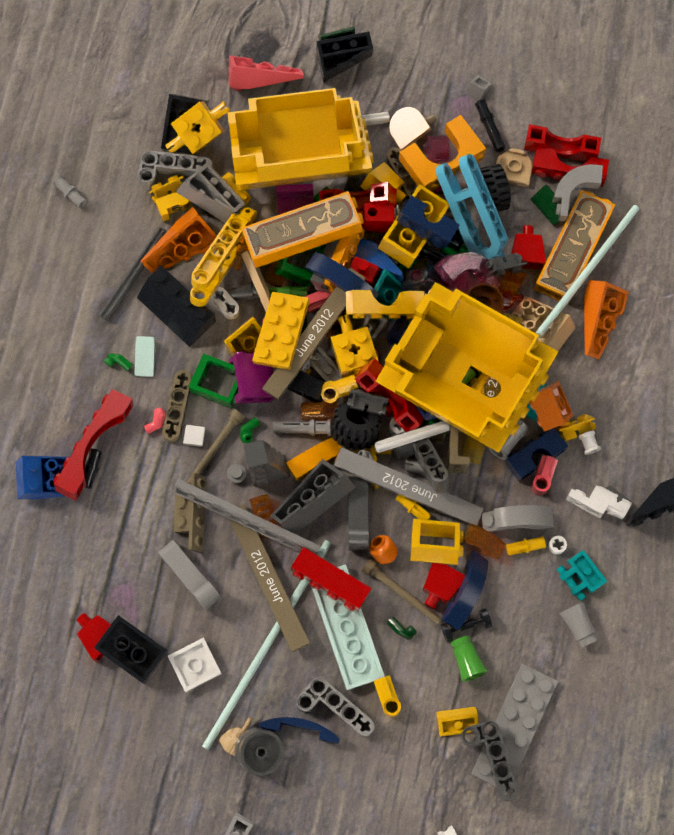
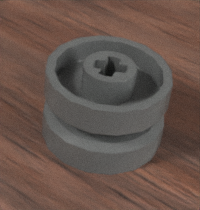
[234,728,285,776]

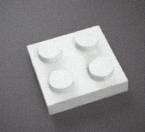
[168,637,221,692]

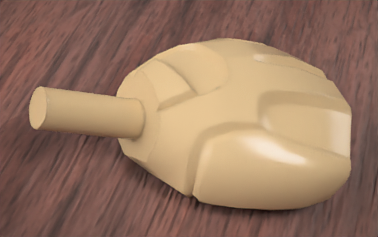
[219,717,253,756]

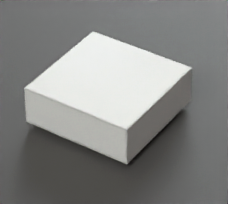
[183,425,206,447]

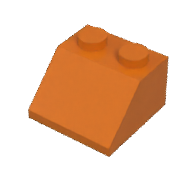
[529,381,574,431]

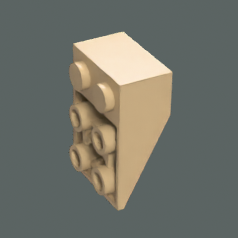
[509,296,575,351]

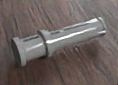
[273,419,331,436]

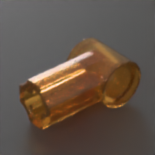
[301,402,338,421]

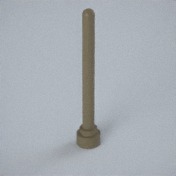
[186,409,245,484]
[361,559,442,624]

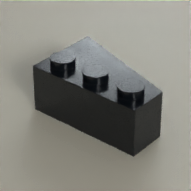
[316,31,373,83]

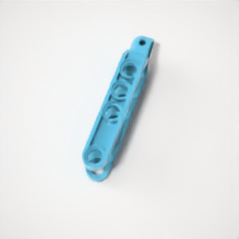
[436,154,508,272]

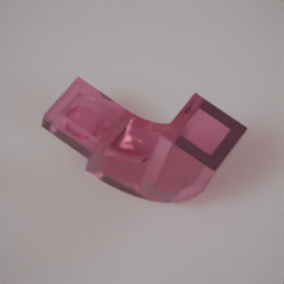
[433,252,500,287]

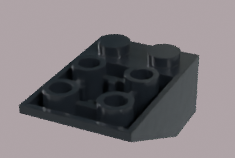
[625,478,674,527]

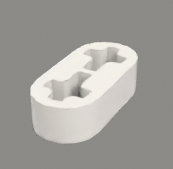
[211,287,240,320]

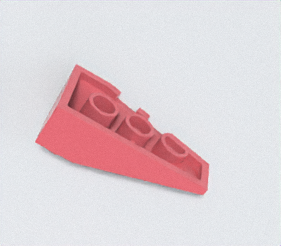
[228,56,304,91]

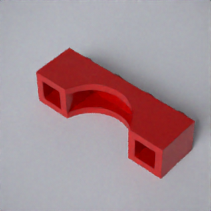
[524,124,602,162]
[532,146,609,187]
[319,182,397,211]
[354,358,424,432]

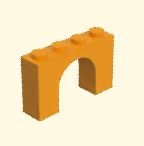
[399,115,486,191]

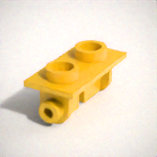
[149,175,183,203]
[555,414,596,442]

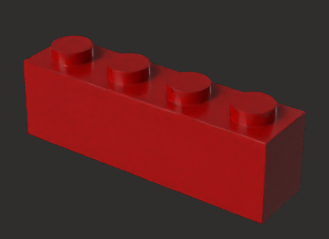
[291,547,372,612]

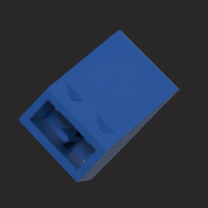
[15,456,67,500]

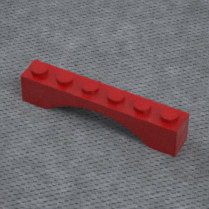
[53,389,133,501]

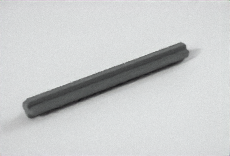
[100,227,167,321]

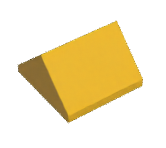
[224,317,261,356]

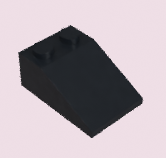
[161,94,209,155]
[94,615,168,684]

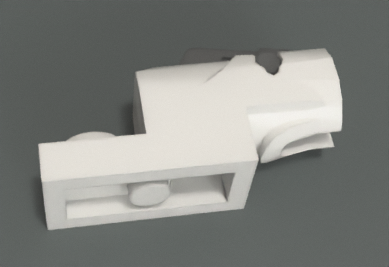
[566,486,632,519]

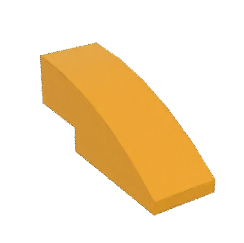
[286,437,343,482]

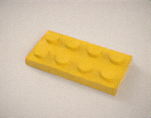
[252,292,310,370]

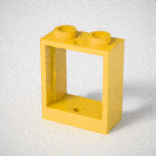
[410,519,464,565]

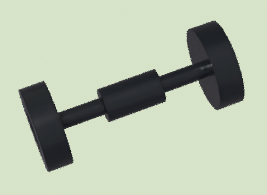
[440,608,492,643]

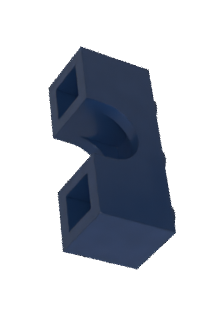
[397,195,460,250]
[506,428,568,482]

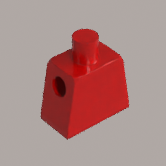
[356,203,395,233]
[511,225,546,270]
[349,256,381,288]
[423,563,465,609]
[76,613,111,663]

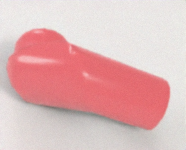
[144,408,166,434]

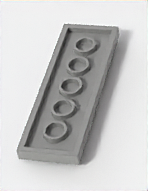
[471,664,558,793]

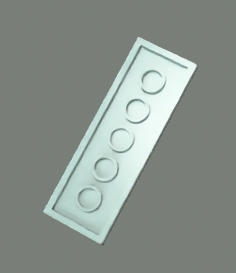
[312,564,385,691]

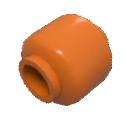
[369,535,398,564]

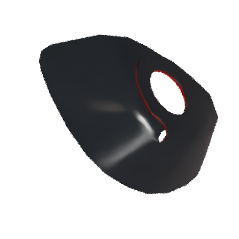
[401,258,441,295]

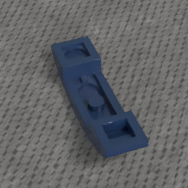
[305,252,379,299]
[442,551,488,630]
[259,717,340,744]

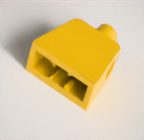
[360,162,407,204]

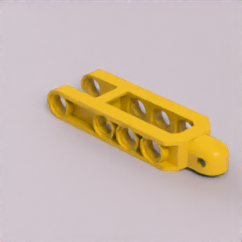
[190,207,257,307]

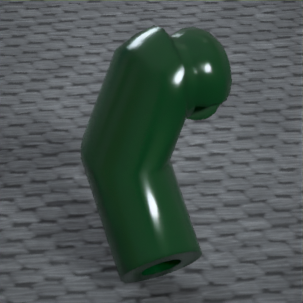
[387,617,417,640]

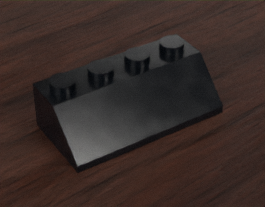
[137,266,216,347]

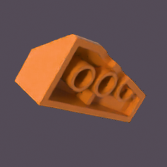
[141,207,217,273]
[584,280,629,359]

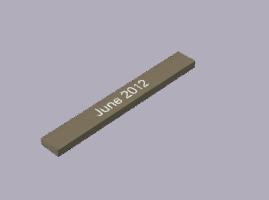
[262,268,366,401]
[229,504,310,653]

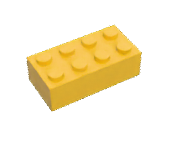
[378,184,449,268]

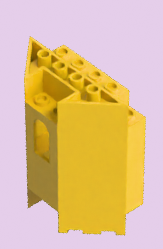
[227,88,374,191]
[375,282,559,453]

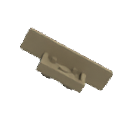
[174,473,207,553]

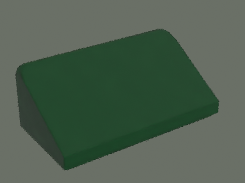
[318,26,355,41]
[530,184,569,226]

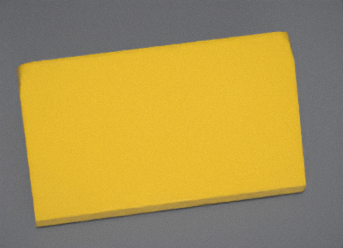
[436,707,479,737]

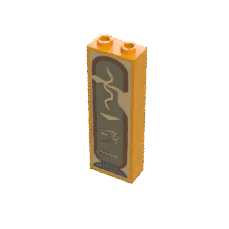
[534,190,615,305]
[241,191,364,268]

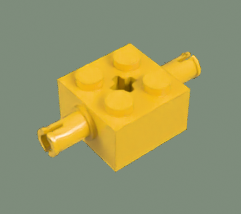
[165,101,230,154]
[331,315,379,390]

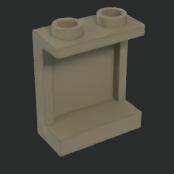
[447,424,470,474]

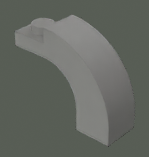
[553,165,603,222]
[482,505,554,533]

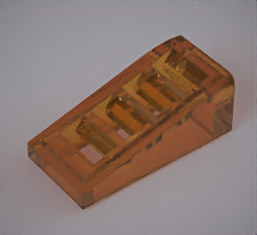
[249,494,278,538]

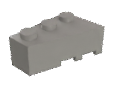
[176,163,246,223]

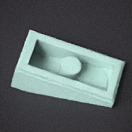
[134,336,156,377]

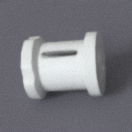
[578,431,601,455]

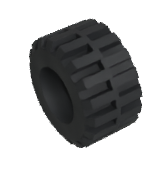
[480,164,511,212]
[330,401,382,451]

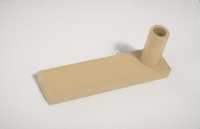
[241,250,293,311]

